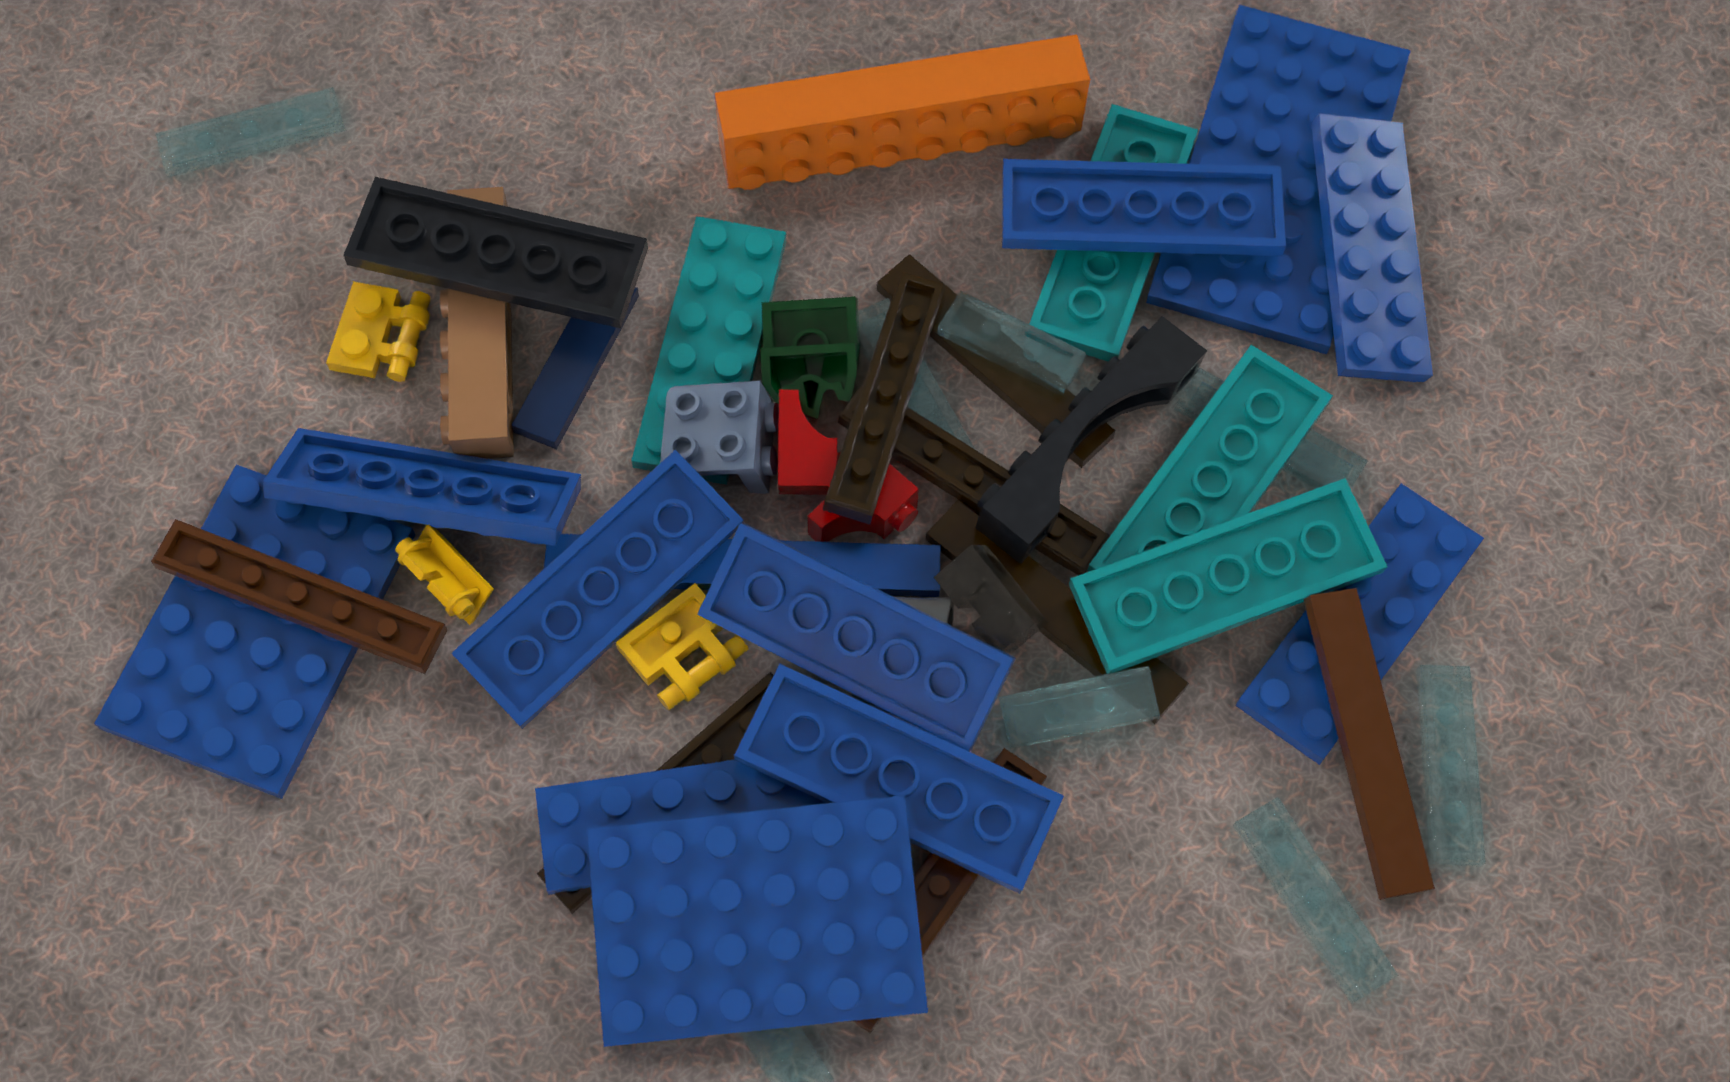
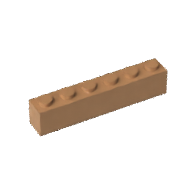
[440,187,514,459]

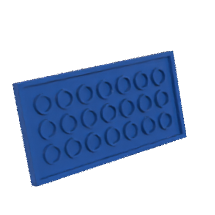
[1146,5,1411,354]

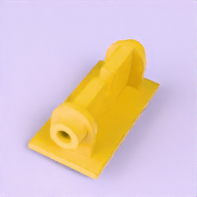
[395,525,494,625]

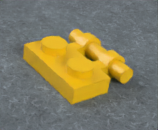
[326,281,431,382]
[616,583,749,711]

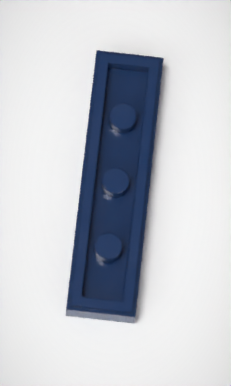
[511,287,639,450]

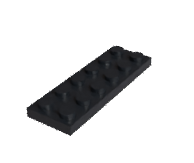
[343,177,648,329]

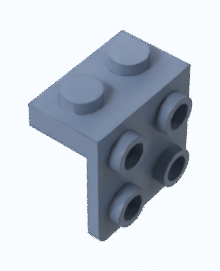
[660,381,779,494]

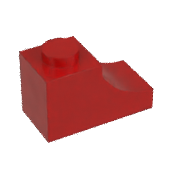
[778,389,841,495]
[807,464,919,542]

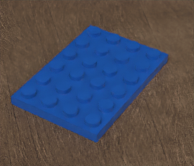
[94,464,415,799]
[587,795,928,1047]

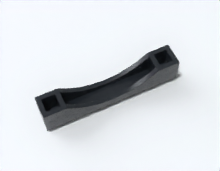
[975,316,1207,564]

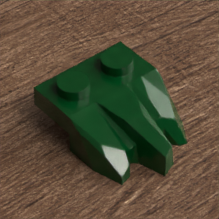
[760,297,860,419]

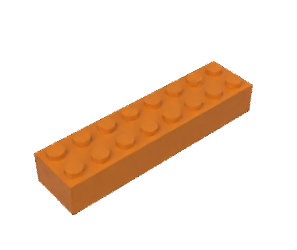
[714,34,1090,190]

